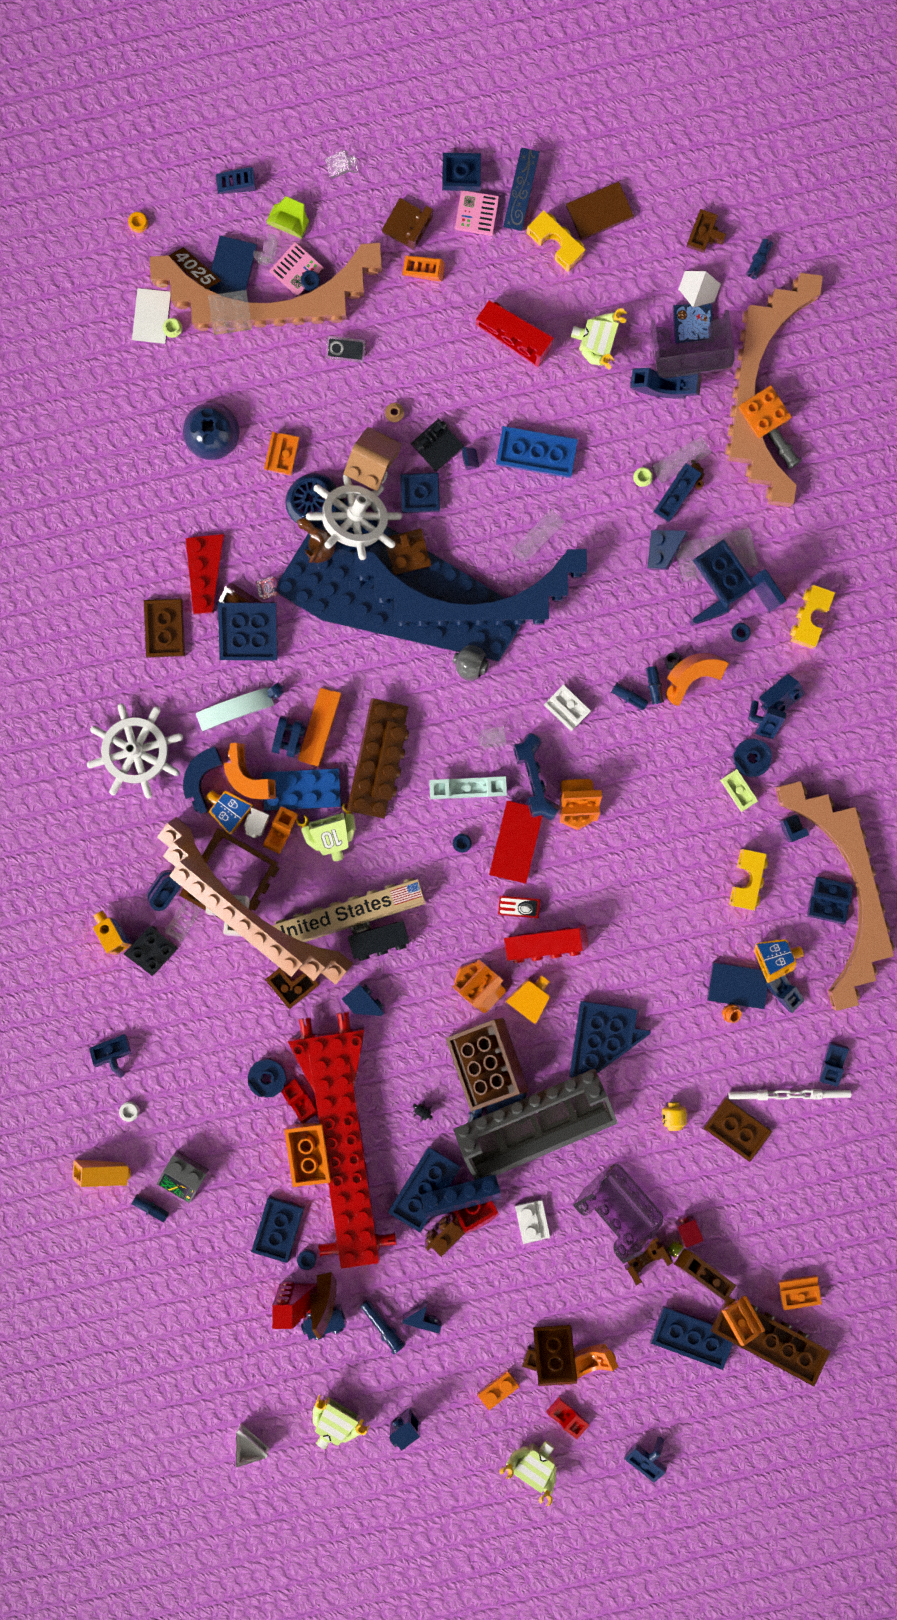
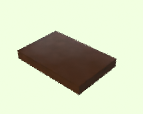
[566,181,634,241]
[144,599,185,658]
[703,1097,773,1162]
[533,1325,577,1386]

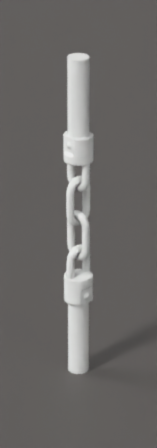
[728,1089,851,1100]

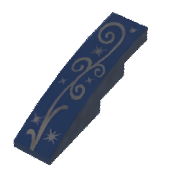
[503,147,540,231]

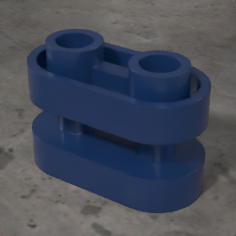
[271,715,306,758]
[147,870,180,911]

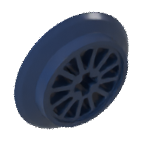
[285,473,337,526]

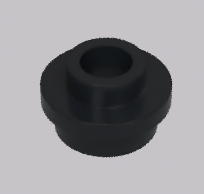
[665,652,683,670]

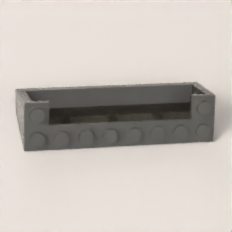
[453,1068,618,1180]

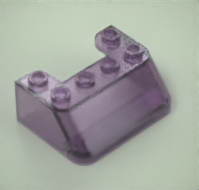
[650,310,735,378]
[573,1164,663,1264]

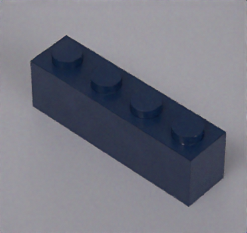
[420,1175,501,1219]

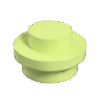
[163,318,182,338]
[633,467,653,487]

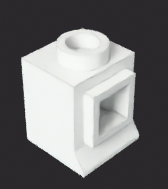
[244,808,271,838]

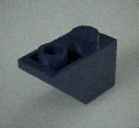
[342,983,385,1016]

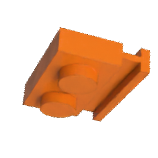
[264,431,300,476]
[778,1275,822,1310]
[722,1296,765,1346]

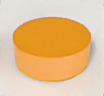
[128,212,148,233]

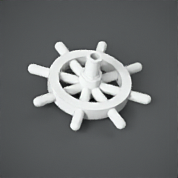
[306,475,402,560]
[87,703,183,799]

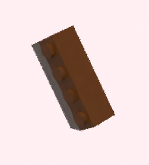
[445,1018,529,1112]

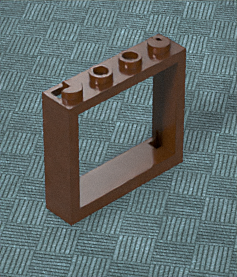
[179,828,280,920]

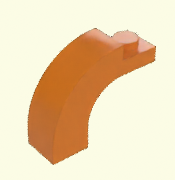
[666,653,729,706]
[224,743,276,799]
[567,1344,619,1385]

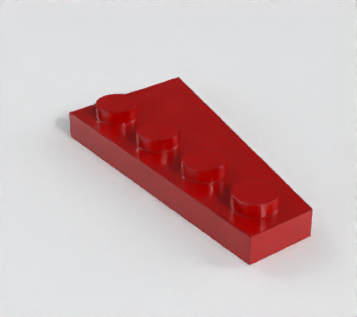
[185,534,224,615]

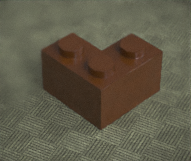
[265,967,321,1010]

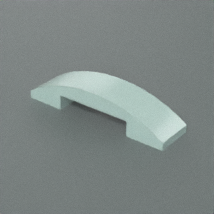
[196,687,274,731]
[429,776,507,799]

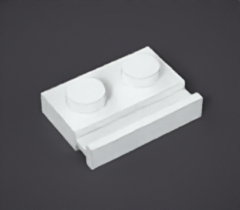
[544,685,590,731]
[515,1199,550,1244]

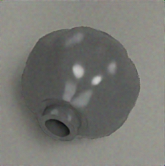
[453,645,490,681]

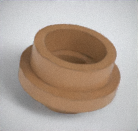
[385,403,404,423]

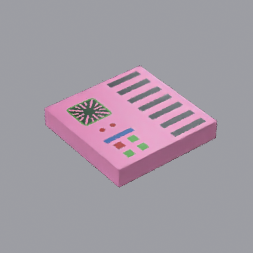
[455,191,499,236]
[270,242,324,297]

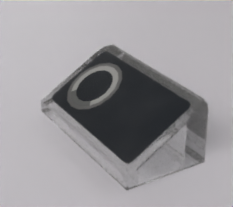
[326,336,366,363]

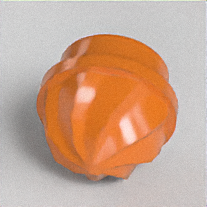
[722,1004,742,1023]

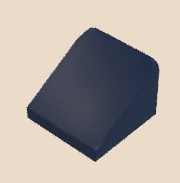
[462,447,479,470]

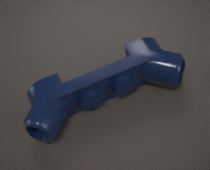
[513,733,560,820]

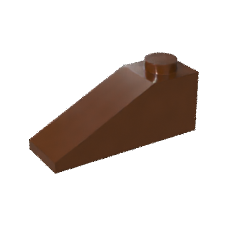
[674,1248,736,1301]

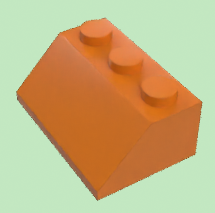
[284,1123,331,1187]

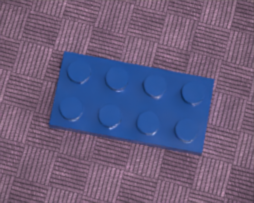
[496,426,578,479]
[262,769,341,811]

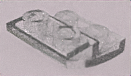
[208,290,252,335]

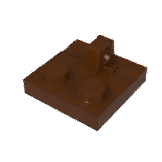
[386,528,431,576]

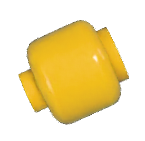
[662,1102,687,1131]

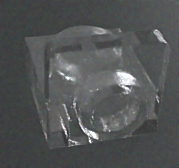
[325,150,358,179]
[253,234,278,265]

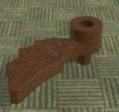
[690,460,705,490]

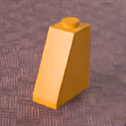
[73,1160,131,1187]

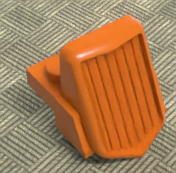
[559,779,602,830]
[452,959,506,1013]

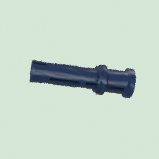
[359,1299,406,1355]

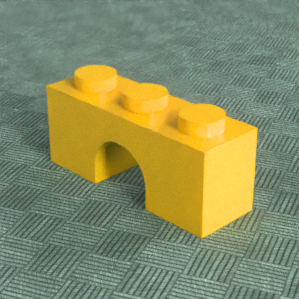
[527,210,585,272]
[790,585,835,649]
[729,849,768,911]

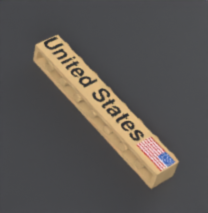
[272,878,426,942]

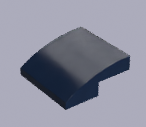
[807,877,854,925]

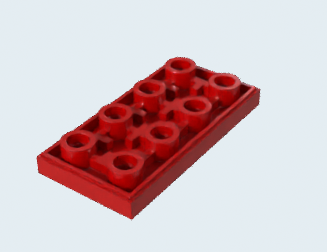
[489,801,542,884]

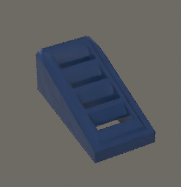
[216,167,256,194]
[690,600,730,626]

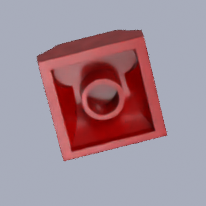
[454,1201,500,1234]

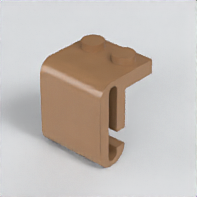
[343,427,402,491]

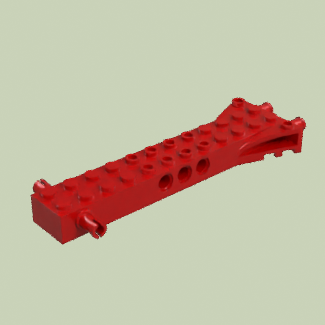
[287,1011,397,1269]

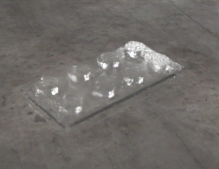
[676,528,758,582]

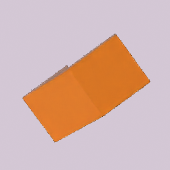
[263,806,298,854]

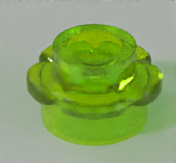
[667,1240,684,1258]

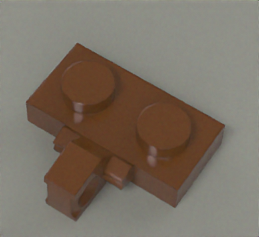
[686,209,726,253]

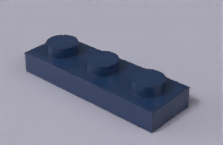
[653,463,702,522]

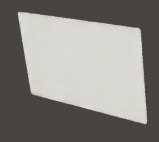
[132,288,171,344]

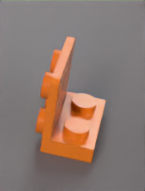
[739,385,792,438]

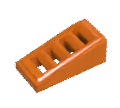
[402,255,445,282]

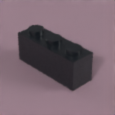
[348,920,410,961]

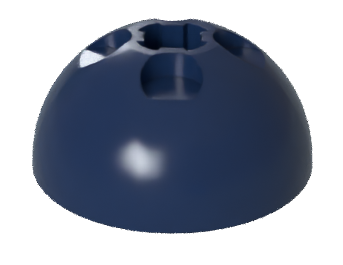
[183,403,240,460]

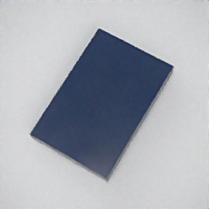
[208,235,257,302]
[692,539,756,608]
[751,569,786,612]
[707,962,768,1009]
[251,1195,305,1263]

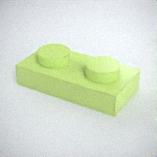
[720,769,758,812]

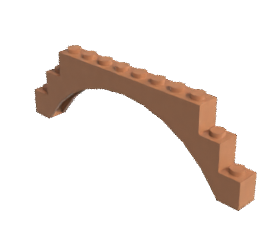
[150,243,382,331]
[725,273,823,507]
[775,781,895,1011]
[157,817,353,985]

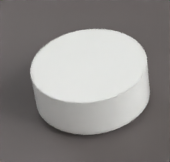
[119,1101,140,1122]

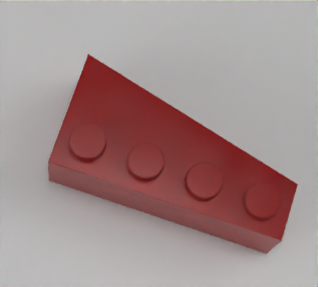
[476,300,554,367]
[504,924,589,963]
[272,1281,317,1329]

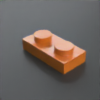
[477,1370,520,1410]

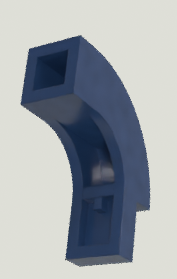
[630,368,702,399]
[183,746,224,814]

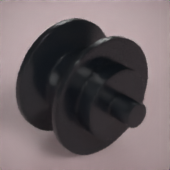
[412,1101,433,1122]

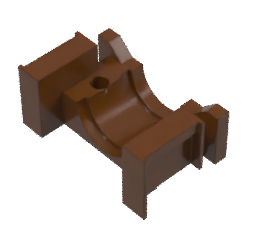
[620,1234,674,1286]

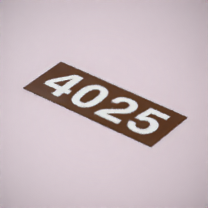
[169,247,221,289]

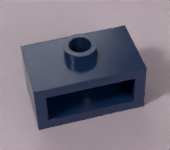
[389,1408,421,1451]

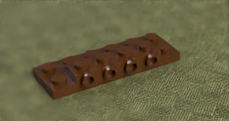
[347,698,409,819]
[710,1297,831,1387]

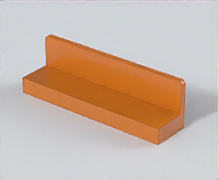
[298,688,342,767]

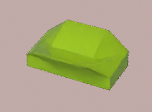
[266,196,309,239]

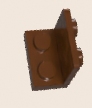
[382,198,433,250]
[425,1212,465,1257]

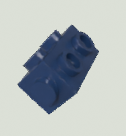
[759,674,805,713]
[301,1303,347,1340]

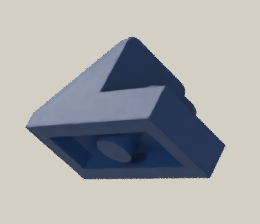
[402,1301,442,1334]

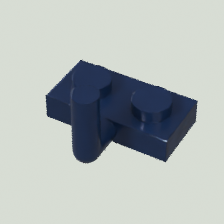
[748,700,786,739]
[89,1034,132,1078]
[624,1437,667,1483]

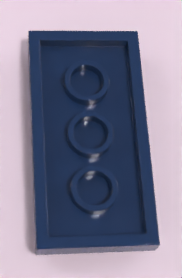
[388,1146,461,1233]
[650,1305,733,1370]

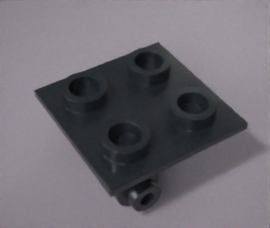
[410,418,464,472]
[124,926,178,976]

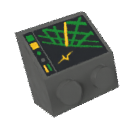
[157,1150,209,1204]

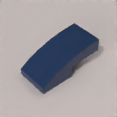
[765,975,805,1013]
[819,1042,849,1087]

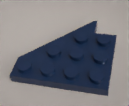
[569,1001,651,1078]

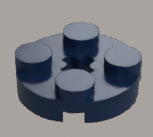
[732,739,772,777]
[248,1058,287,1098]

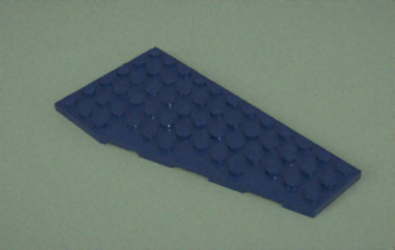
[273,498,521,662]

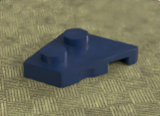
[647,530,688,570]

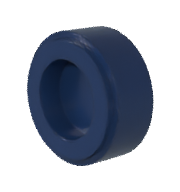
[300,270,320,291]
[297,1249,317,1270]

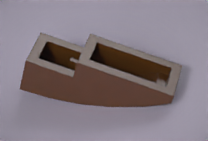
[310,1272,337,1339]

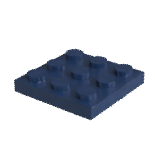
[218,602,278,661]

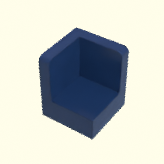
[779,814,809,842]

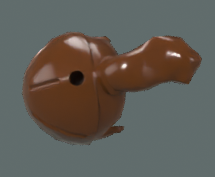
[297,518,336,563]

